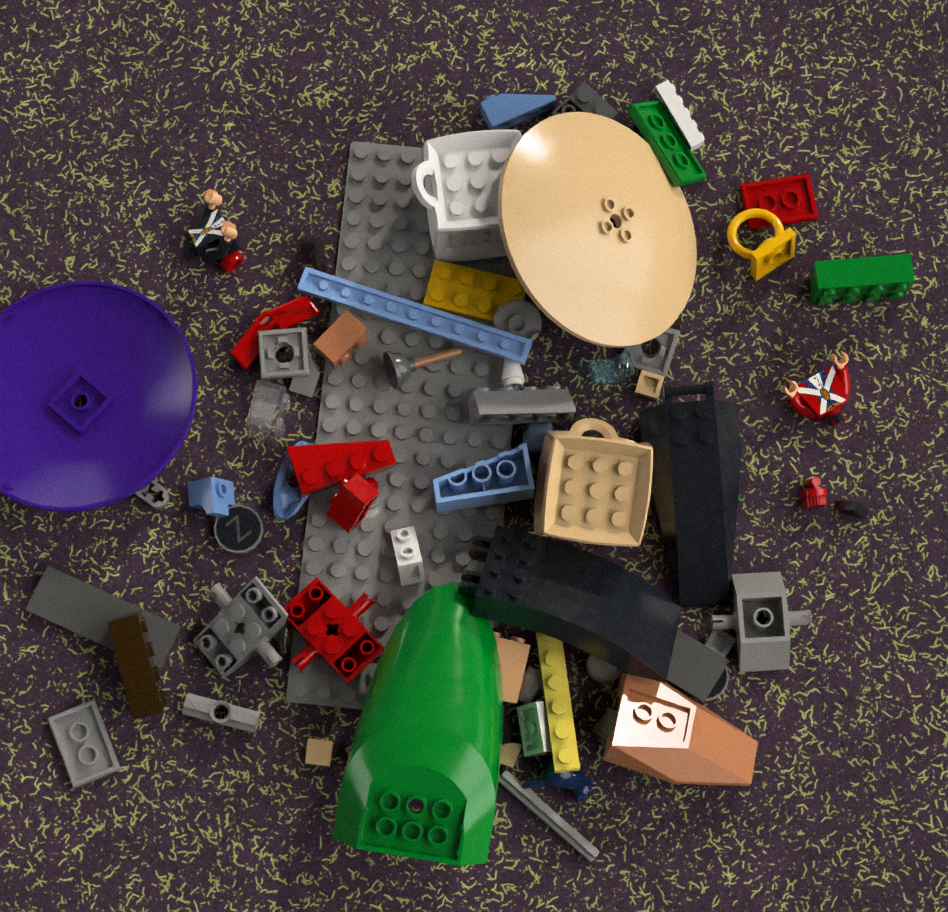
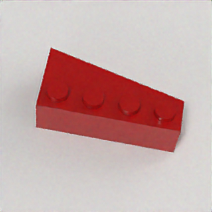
[286,440,396,497]

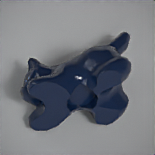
[522,758,597,803]

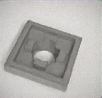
[258,327,310,380]
[620,327,681,377]

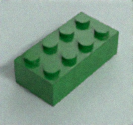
[808,254,915,306]

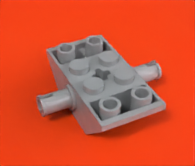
[711,571,812,673]
[193,576,289,678]

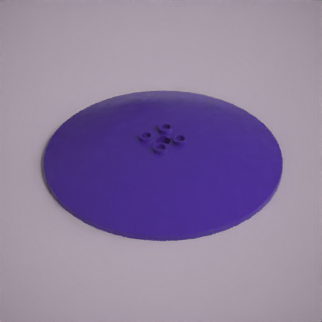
[0,281,198,513]

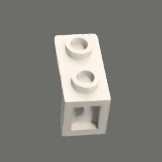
[390,526,426,586]

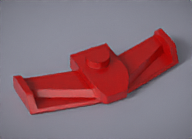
[230,294,321,372]

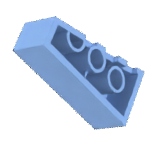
[433,443,535,513]

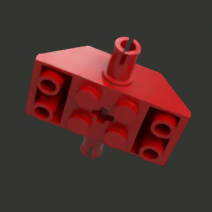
[283,577,384,684]

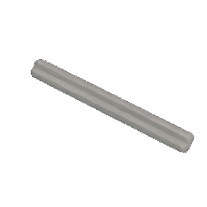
[499,770,599,862]

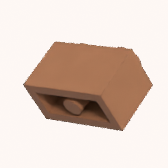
[313,310,369,369]

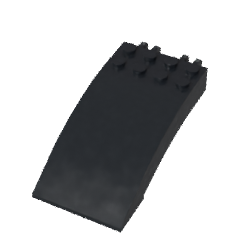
[457,525,682,683]

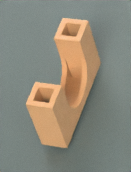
[493,631,530,705]

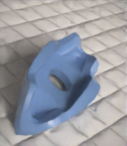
[273,441,312,520]

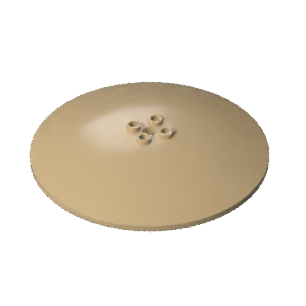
[498,112,697,348]

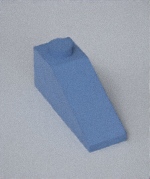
[480,93,557,130]

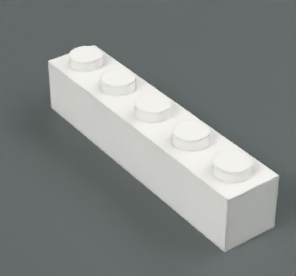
[654,80,705,151]

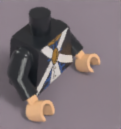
[180,189,241,264]

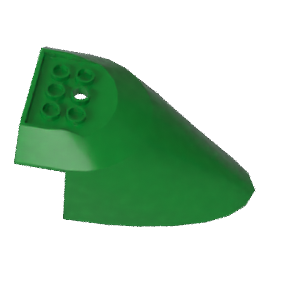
[333,582,504,866]

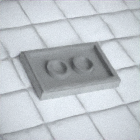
[47,699,121,789]

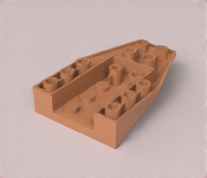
[603,673,758,786]

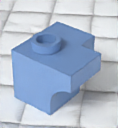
[188,477,235,518]

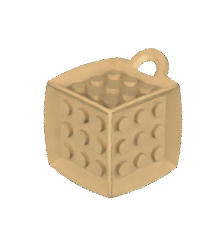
[533,418,653,547]

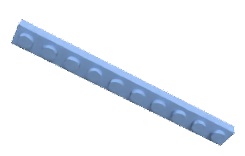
[297,267,533,365]

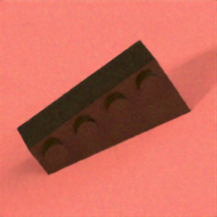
[108,611,168,720]

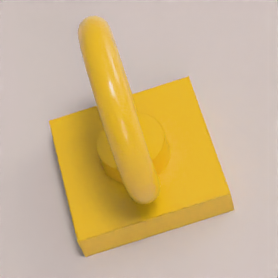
[727,208,796,281]

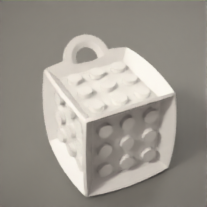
[411,130,522,261]

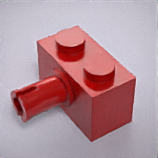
[326,473,379,533]

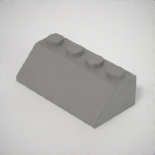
[468,386,576,426]

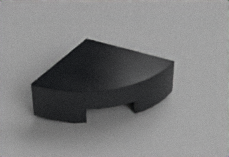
[833,500,868,519]

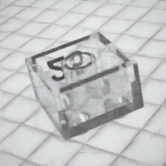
[245,380,291,444]

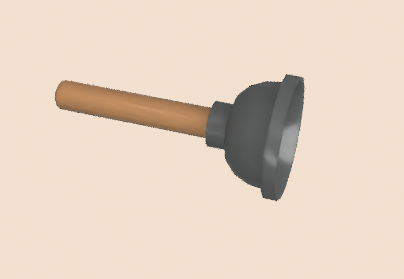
[383,346,463,389]

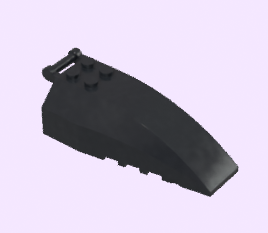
[637,381,741,608]

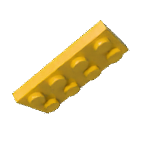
[423,259,526,324]

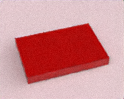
[739,174,819,231]

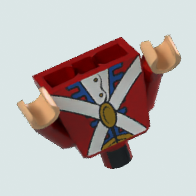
[779,351,850,427]

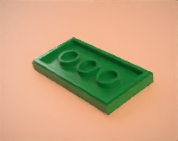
[626,100,707,187]

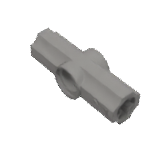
[182,693,261,734]

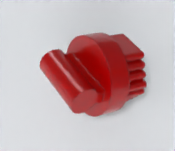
[799,477,827,509]

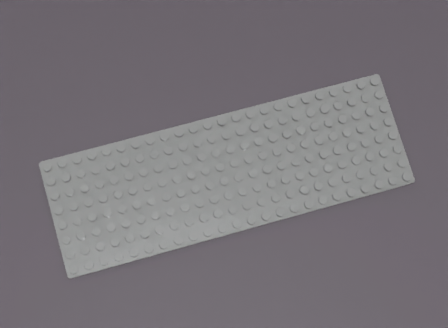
[286,141,526,710]

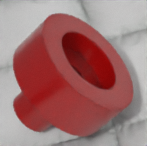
[220,251,245,273]

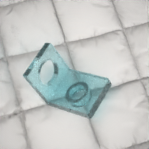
[587,350,635,385]

